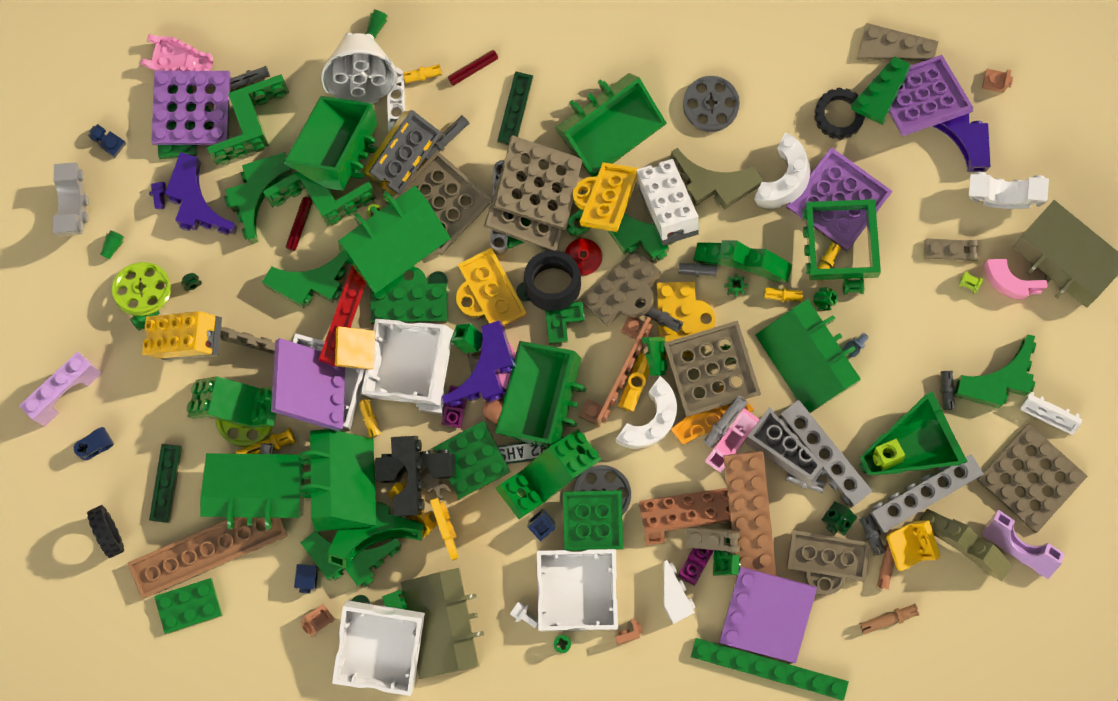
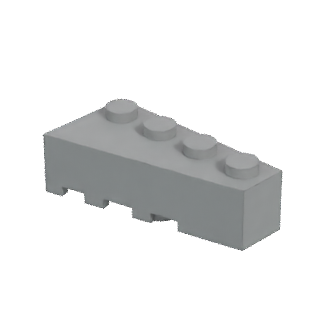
[747,407,823,487]

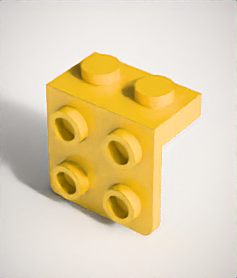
[887,520,941,571]

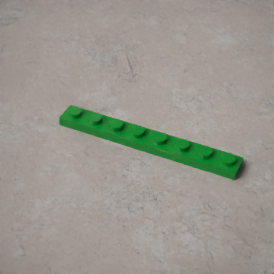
[690,638,849,701]

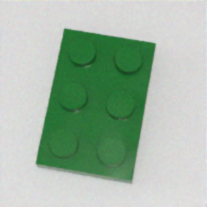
[154,578,223,634]

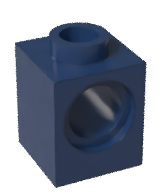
[527,509,556,541]
[294,564,319,594]

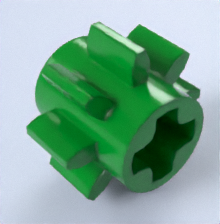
[724,273,748,298]
[813,287,837,311]

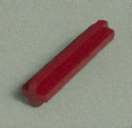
[448,50,498,85]
[286,197,312,251]

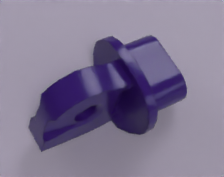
[149,182,166,210]

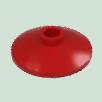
[565,238,602,275]

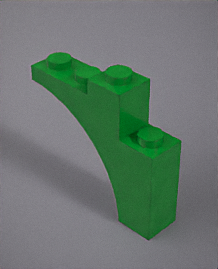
[224,152,293,244]
[607,213,675,263]
[693,240,793,282]
[262,252,350,308]
[954,334,1036,408]
[327,502,425,568]
[300,531,402,588]

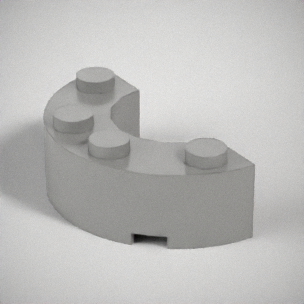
[52,162,89,236]

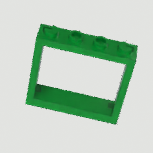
[802,199,881,280]

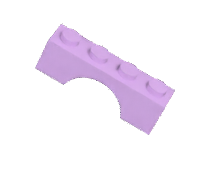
[982,510,1065,579]

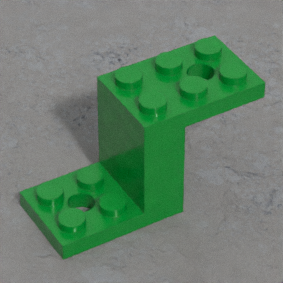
[207,74,289,165]
[263,172,376,226]
[187,376,276,428]
[495,429,602,520]

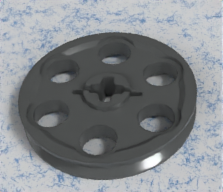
[683,76,740,132]
[573,465,631,516]

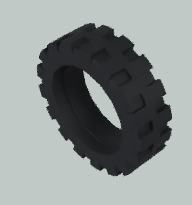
[814,88,865,140]
[87,505,124,558]

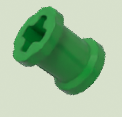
[843,278,864,295]
[553,635,571,654]

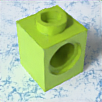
[872,439,905,471]

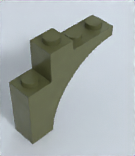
[670,147,764,209]
[919,509,1013,581]

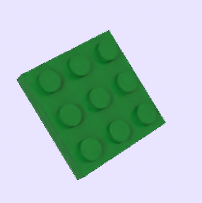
[433,421,511,499]
[563,490,623,551]

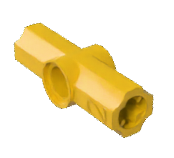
[618,353,650,412]

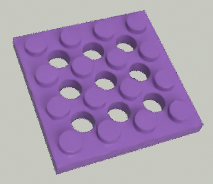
[151,71,231,145]

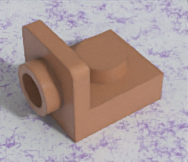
[982,69,1013,93]
[301,604,335,637]
[615,619,642,645]

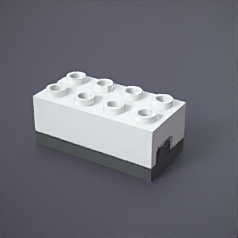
[637,159,699,245]

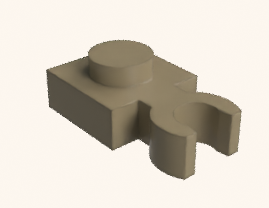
[420,468,451,499]

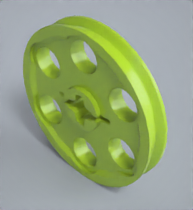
[112,262,171,316]
[215,419,273,447]

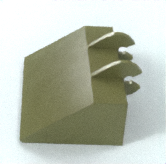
[1012,200,1118,308]
[401,568,484,679]

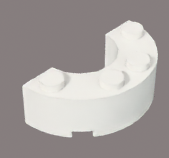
[754,132,810,209]
[969,172,1049,209]
[615,376,677,449]

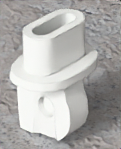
[510,602,538,628]

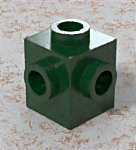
[821,501,857,536]

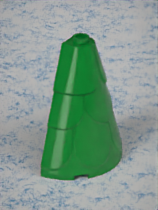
[859,391,968,476]

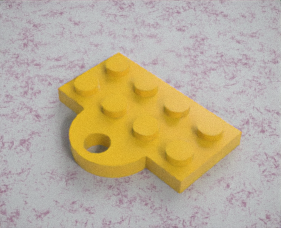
[573,163,639,232]
[456,248,527,326]
[656,282,716,359]
[430,498,459,561]

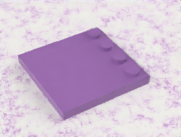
[873,55,973,137]
[786,147,892,252]
[271,338,345,431]
[719,566,817,663]

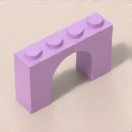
[19,352,102,426]

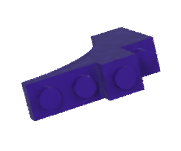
[932,113,991,172]
[165,152,237,235]
[442,321,516,407]

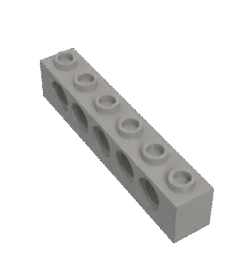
[779,400,872,508]
[869,454,984,534]

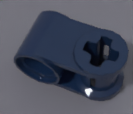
[74,427,114,460]

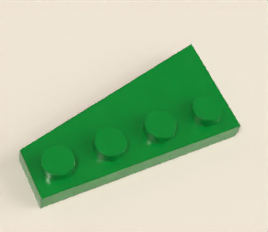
[851,56,910,125]

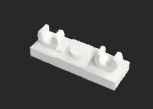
[1020,392,1083,435]

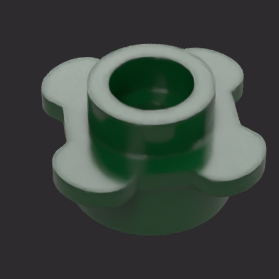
[181,273,202,291]

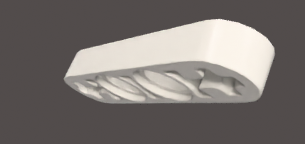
[387,67,405,132]

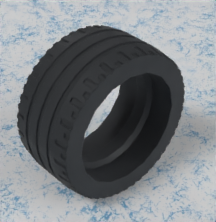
[524,250,581,312]

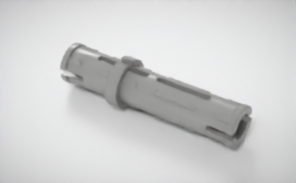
[703,395,748,448]

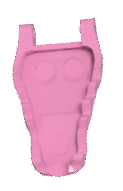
[140,34,213,71]

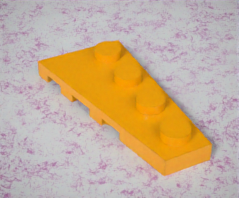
[670,383,754,445]

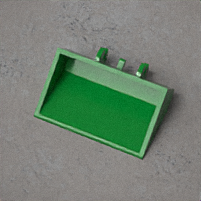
[555,73,667,177]
[283,96,379,191]
[338,186,451,294]
[755,299,861,413]
[495,341,587,448]
[298,429,376,531]
[200,453,304,530]

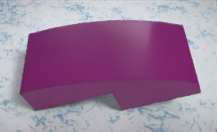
[442,385,467,428]
[678,548,714,586]

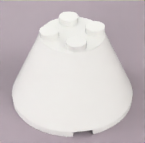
[321,33,397,104]

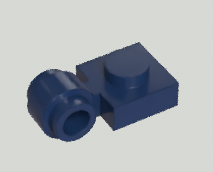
[88,124,126,158]

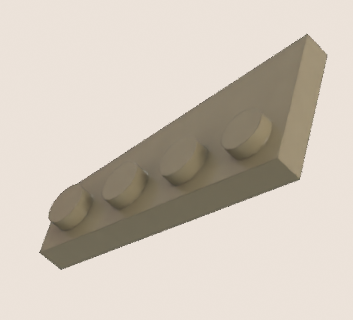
[857,23,939,61]
[220,327,275,354]

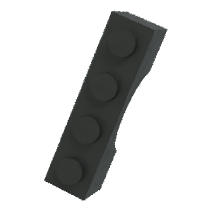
[391,436,425,516]
[375,450,456,483]

